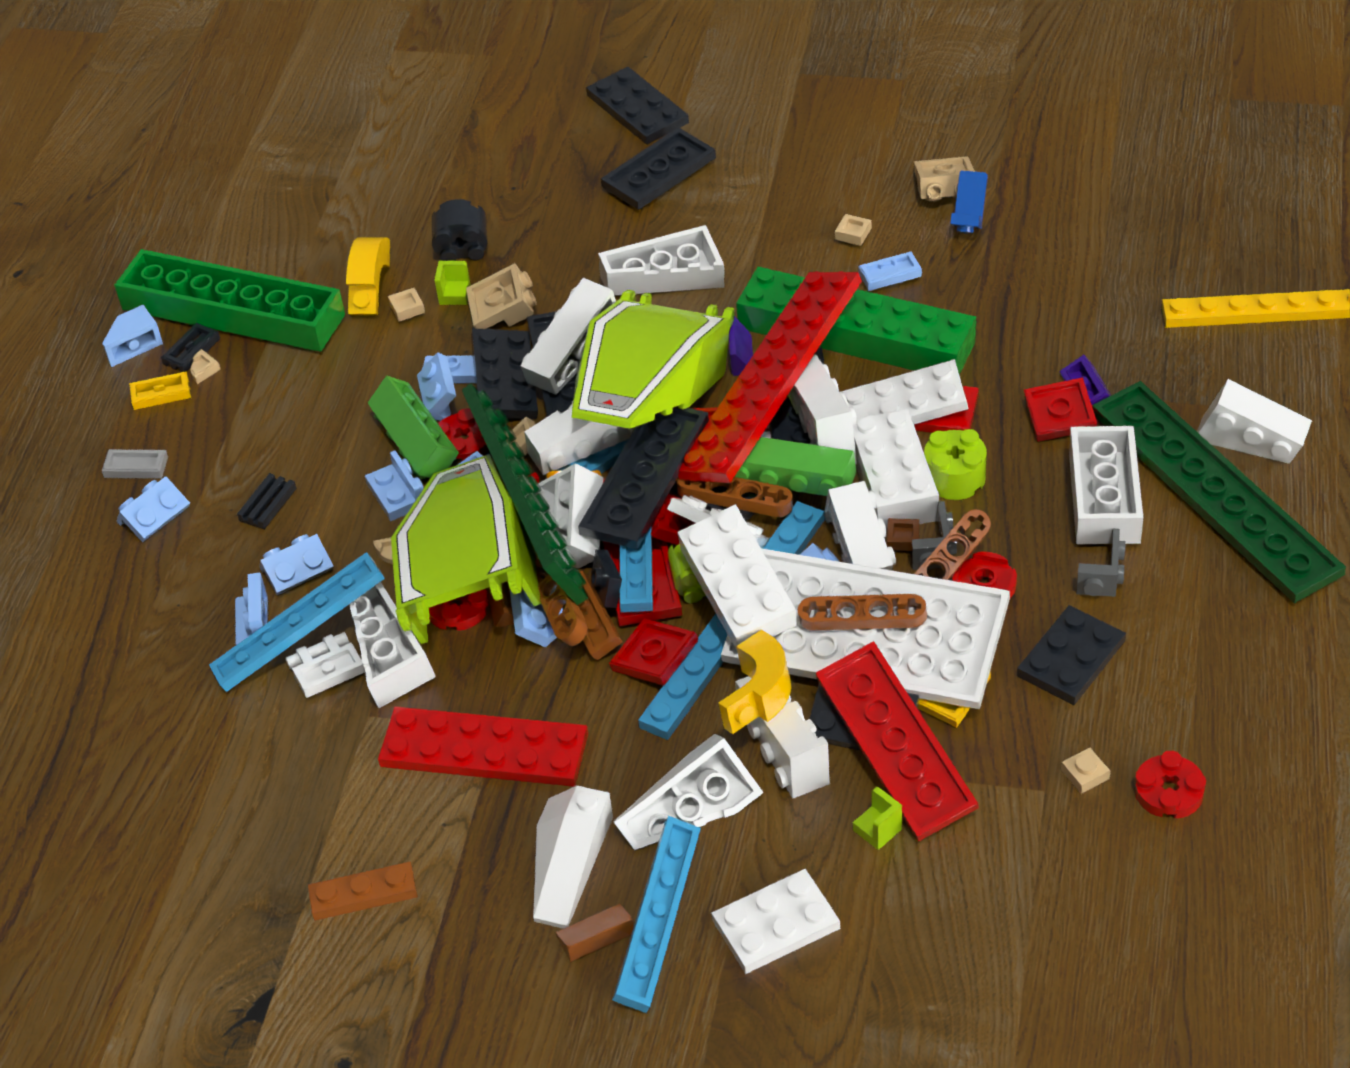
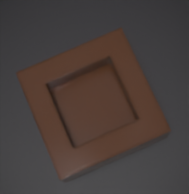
[887,518,919,551]

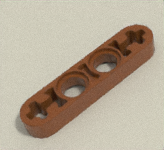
[676,477,793,517]
[914,509,991,580]
[535,558,588,646]
[797,594,928,631]

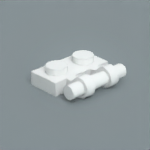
[285,632,365,698]

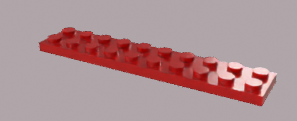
[678,271,862,483]

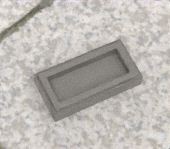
[102,449,168,479]

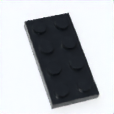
[586,67,689,145]
[601,127,716,210]
[471,328,538,419]

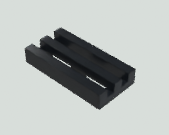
[161,323,220,372]
[237,473,297,529]

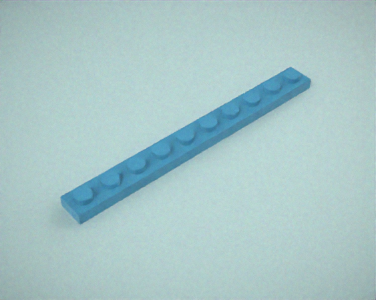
[638,501,825,740]

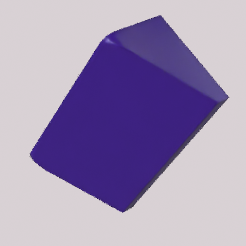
[729,316,753,376]
[1059,354,1111,405]

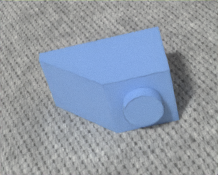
[102,305,163,367]

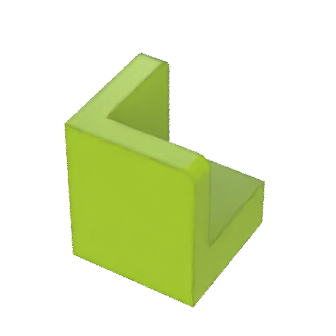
[435,261,471,305]
[853,787,902,850]

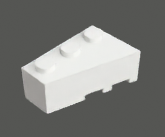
[538,463,603,569]
[825,481,896,571]

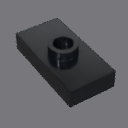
[590,549,622,608]

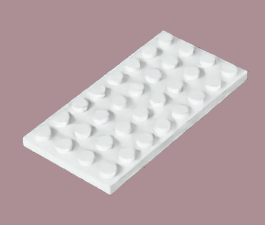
[721,548,1010,709]

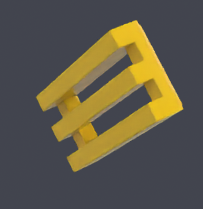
[129,372,191,410]

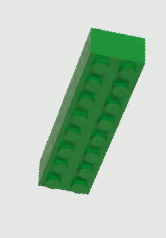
[114,249,345,352]
[736,267,976,375]

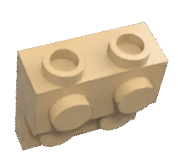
[914,156,975,201]
[466,263,537,329]

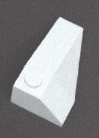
[613,734,763,850]
[533,786,613,929]

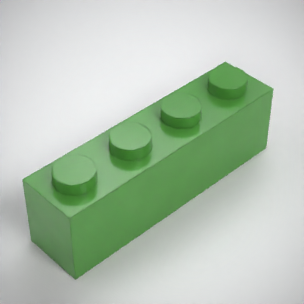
[368,375,459,479]
[735,437,856,496]

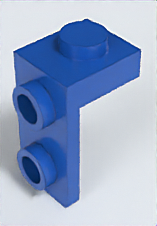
[950,170,988,233]

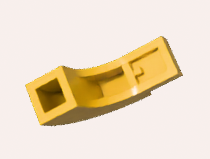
[346,237,390,315]
[718,630,791,734]

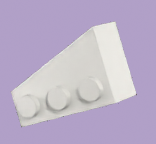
[1197,379,1312,464]

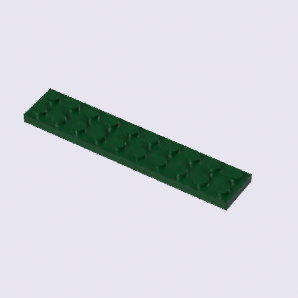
[1092,381,1346,603]
[462,383,588,606]

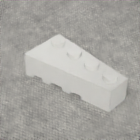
[598,225,724,295]
[521,278,616,395]
[788,354,857,464]
[524,401,636,475]
[349,582,436,708]
[735,676,830,799]

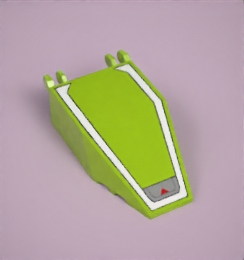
[571,290,735,429]
[391,454,541,644]

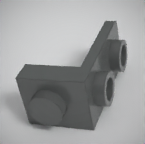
[912,501,957,570]
[1077,528,1125,597]

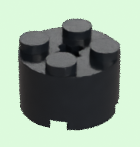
[432,199,487,261]

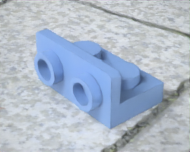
[365,450,424,521]
[235,572,268,645]
[509,585,563,647]

